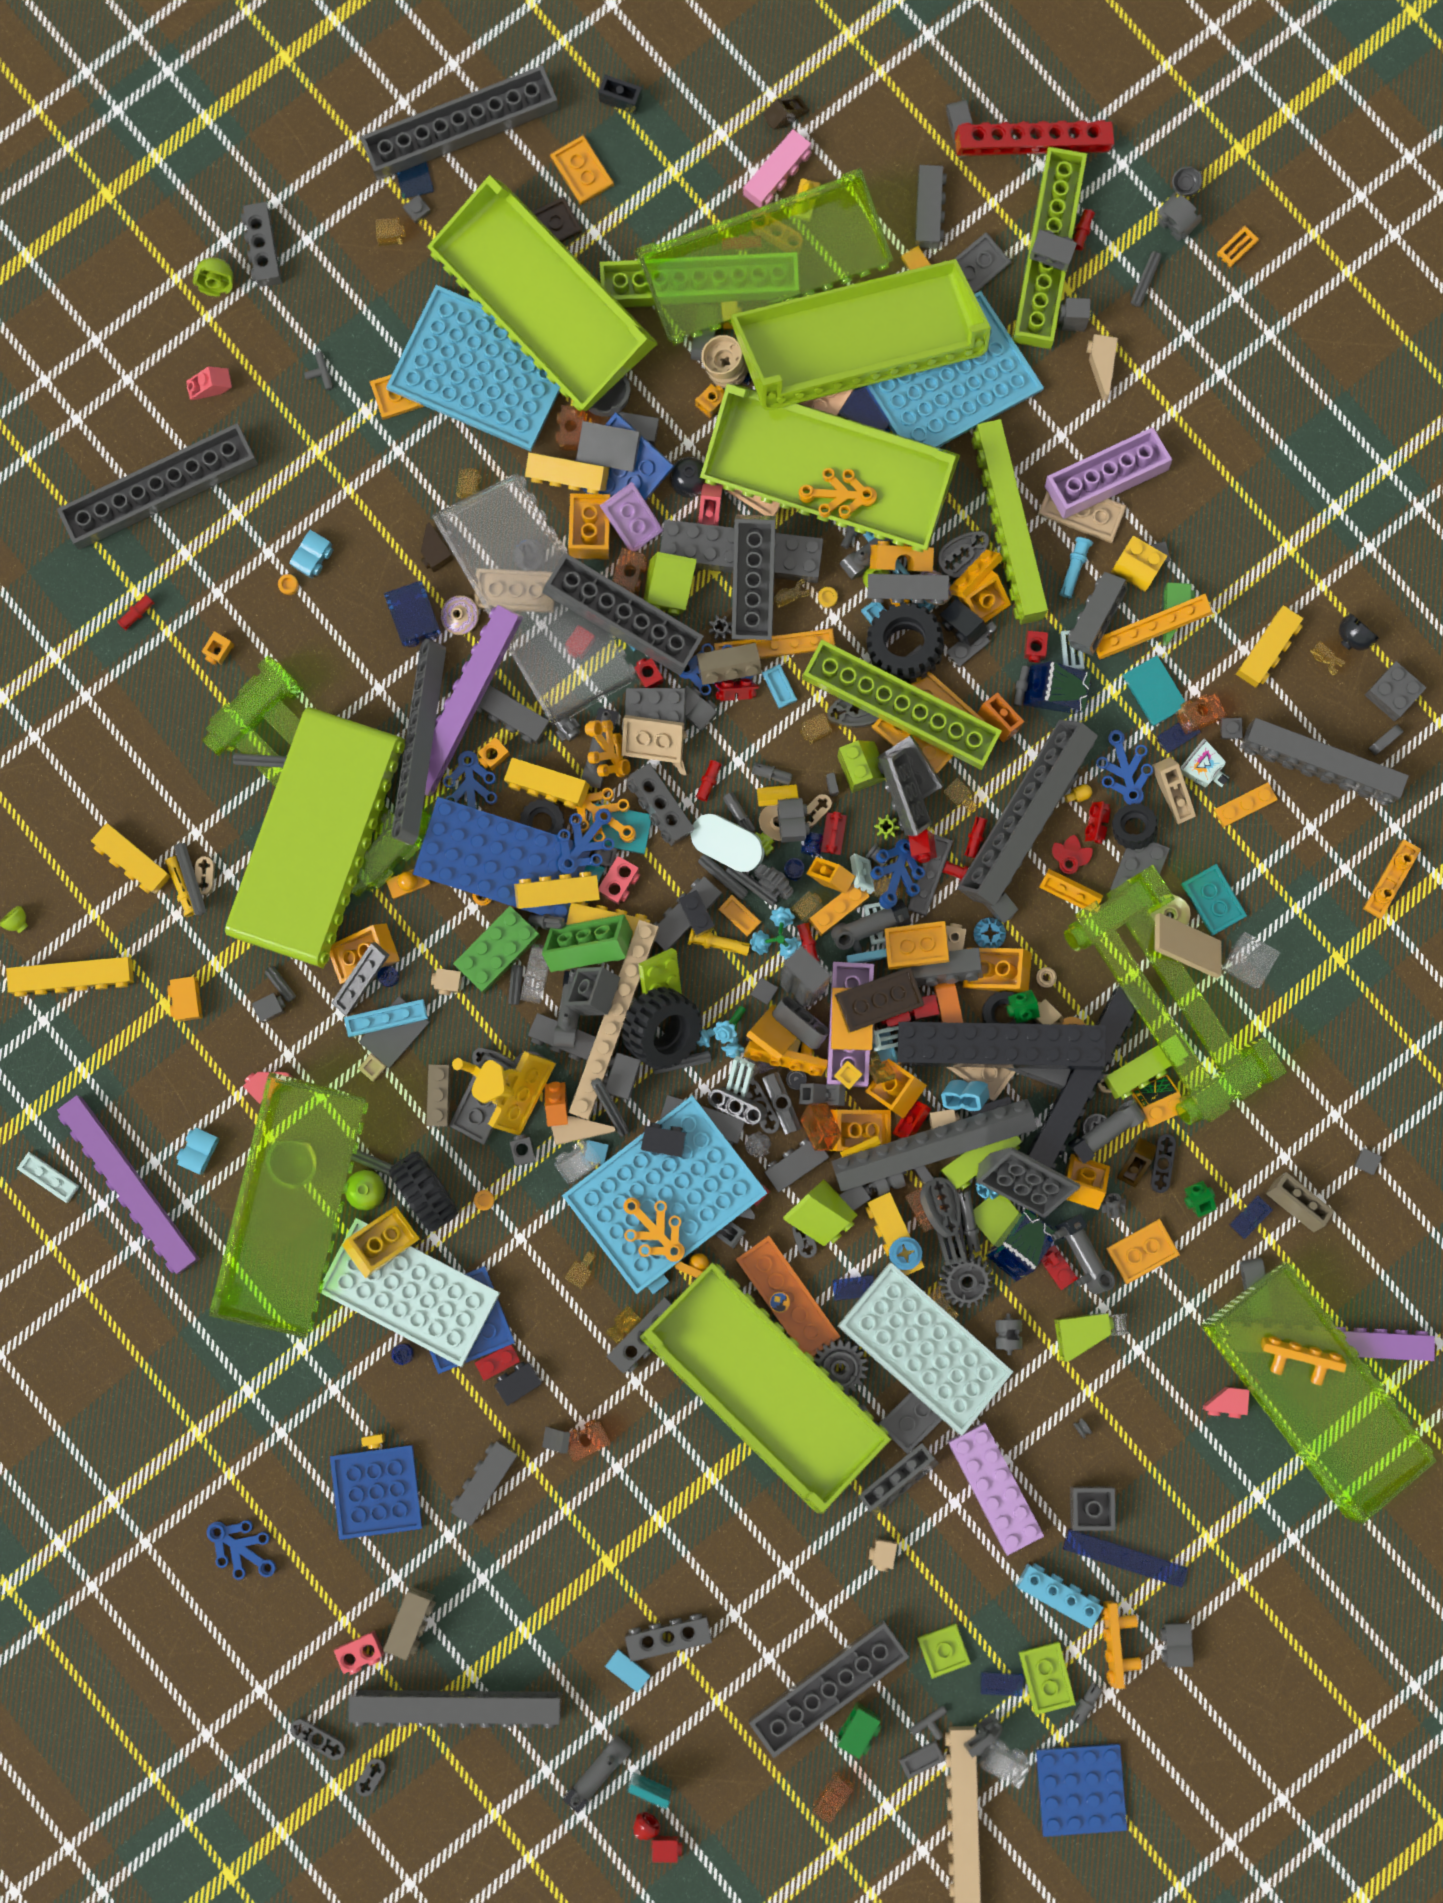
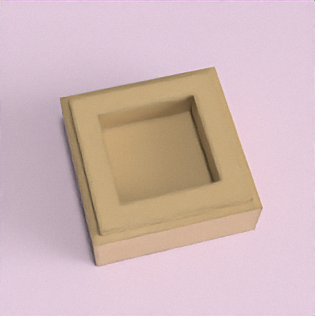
[358,1053,387,1082]

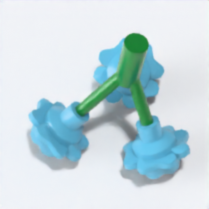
[750,906,802,960]
[696,1006,746,1058]

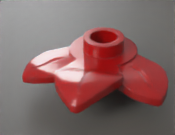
[1052,835,1093,874]

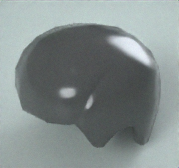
[1172,166,1202,197]

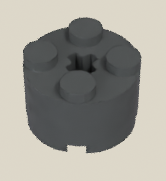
[1156,193,1202,241]

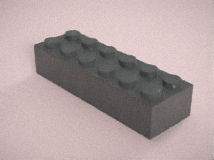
[732,514,776,640]

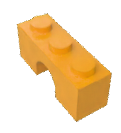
[869,541,934,572]
[809,884,870,937]

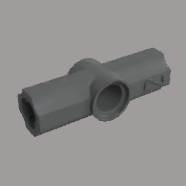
[762,1072,801,1135]

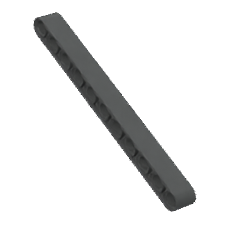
[392,639,446,845]

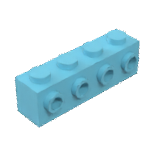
[1016,1563,1103,1629]

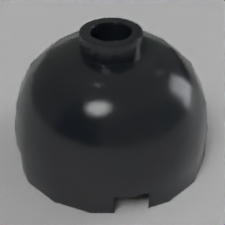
[670,456,707,498]
[1339,612,1379,651]

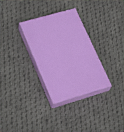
[600,482,663,554]

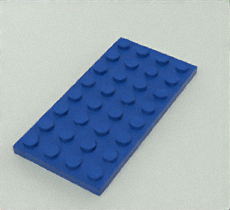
[413,797,590,923]

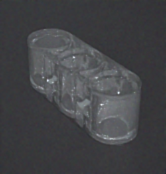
[520,943,549,1004]

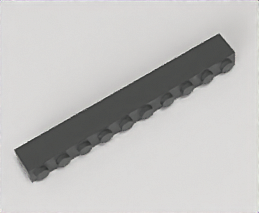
[832,1099,1037,1192]

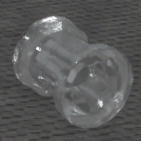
[1109,1313,1129,1336]

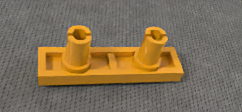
[1363,839,1421,919]
[744,1041,828,1076]
[1261,1336,1347,1385]
[1101,1601,1142,1689]

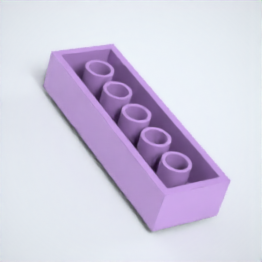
[1045,427,1172,519]
[826,962,874,1088]
[947,1422,1044,1556]

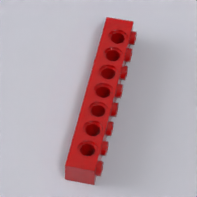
[955,120,1114,156]

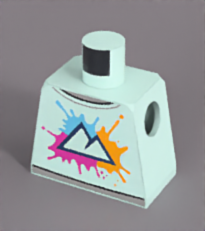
[1180,739,1229,787]

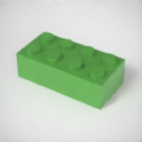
[453,906,541,994]
[542,914,633,972]

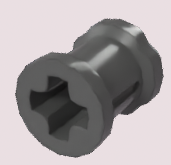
[866,842,890,867]

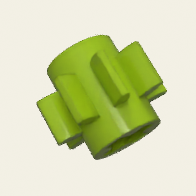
[874,814,900,840]
[755,832,774,856]

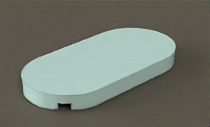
[691,814,764,872]

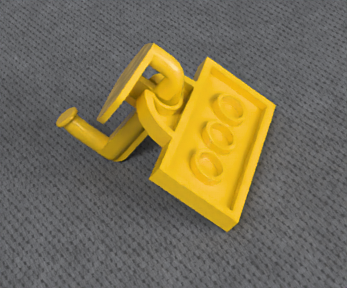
[452,1051,556,1136]

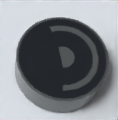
[786,1070,807,1090]

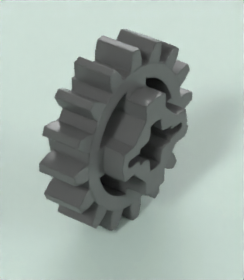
[754,864,794,900]

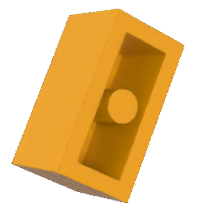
[806,857,855,894]
[168,976,203,1022]

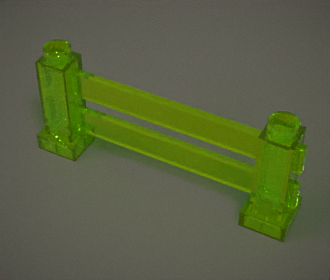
[202,655,431,898]
[1064,865,1287,1125]

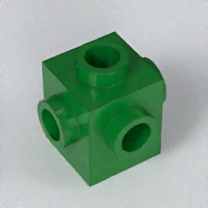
[1006,990,1040,1024]
[1184,1181,1217,1218]

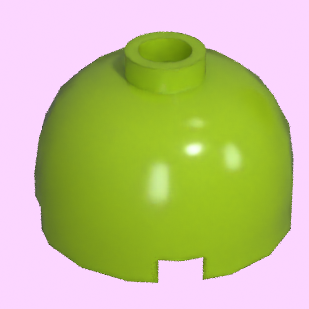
[193,257,233,296]
[345,1170,386,1211]

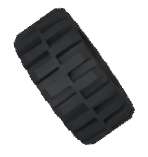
[866,602,944,683]
[622,987,702,1069]
[389,1151,459,1232]

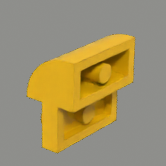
[1111,536,1167,592]

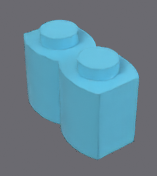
[289,530,333,578]
[941,1080,990,1111]
[176,1127,220,1175]

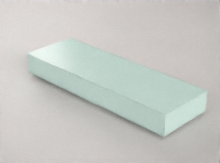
[17,1152,80,1203]

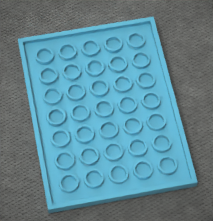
[386,285,561,452]
[863,291,1044,447]
[562,1095,767,1294]

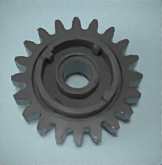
[812,1338,868,1395]

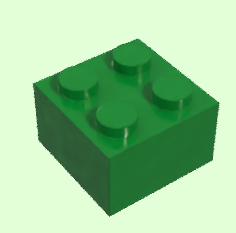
[836,1702,881,1759]

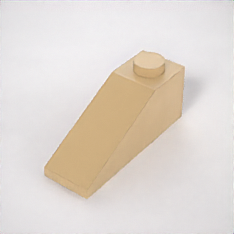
[1087,334,1118,401]
[1152,757,1196,824]
[551,1116,616,1145]

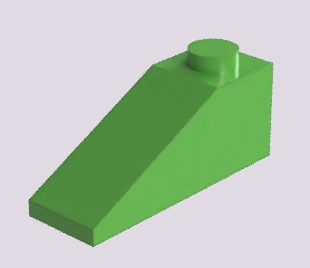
[1163,583,1195,646]

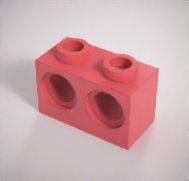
[598,856,640,905]
[334,1630,385,1675]

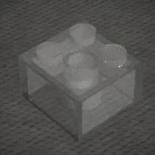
[1221,932,1280,990]
[554,1140,603,1185]
[978,1739,1031,1789]

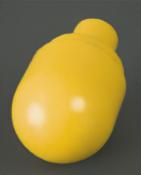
[1064,784,1092,803]

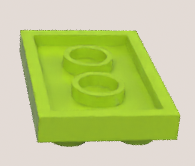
[638,948,682,994]
[1019,1641,1076,1715]

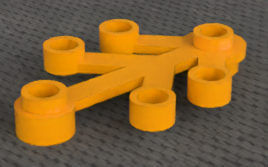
[799,468,877,519]
[585,720,631,777]
[575,788,636,843]
[624,1198,685,1262]

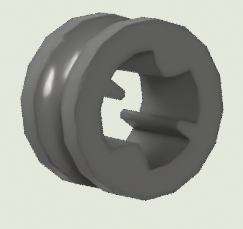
[1073,1418,1092,1439]

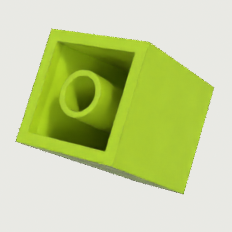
[644,552,696,616]
[837,740,886,793]
[783,1179,857,1246]
[1054,1313,1114,1362]

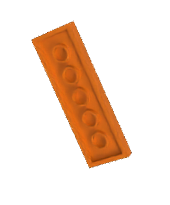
[736,1236,840,1356]

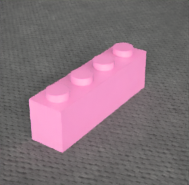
[743,129,811,209]

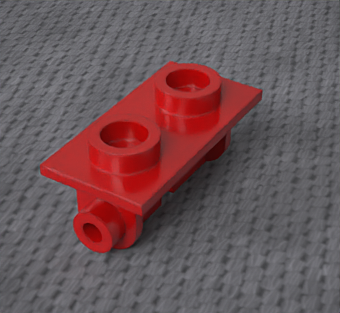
[714,678,759,701]
[1085,801,1111,844]
[821,812,847,855]

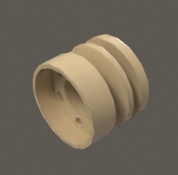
[701,335,749,388]

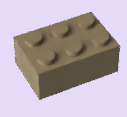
[383,1586,436,1661]

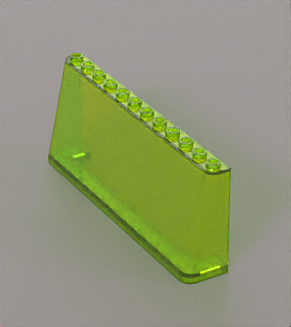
[635,168,893,345]
[208,1072,369,1338]
[1201,1262,1436,1524]

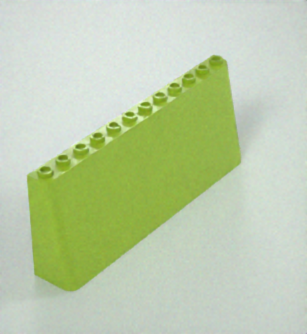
[427,175,658,412]
[731,259,991,410]
[700,383,960,552]
[225,707,406,969]
[640,1263,891,1513]

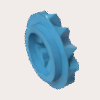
[974,917,1006,948]
[889,1237,922,1270]

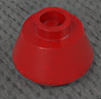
[633,1812,660,1840]

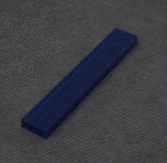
[1062,1529,1188,1588]

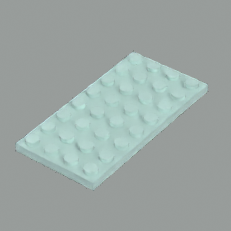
[318,1218,500,1367]
[838,1263,1013,1435]

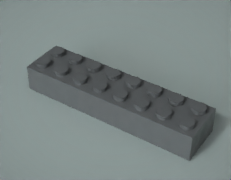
[660,520,823,583]
[542,553,704,675]
[1240,718,1409,806]
[780,945,831,1009]
[749,1620,909,1758]

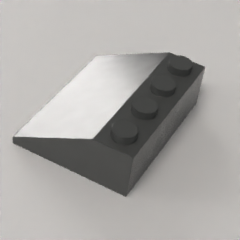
[878,749,932,836]
[976,1147,1080,1218]

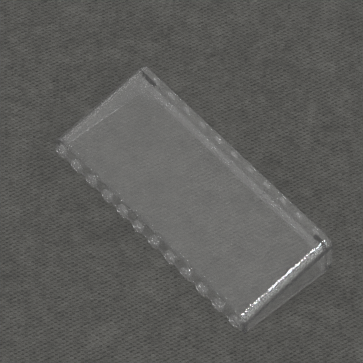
[431,473,637,727]

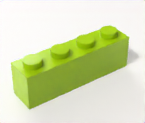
[1103,1035,1188,1100]
[940,1136,1022,1191]

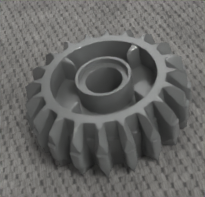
[938,1252,994,1308]

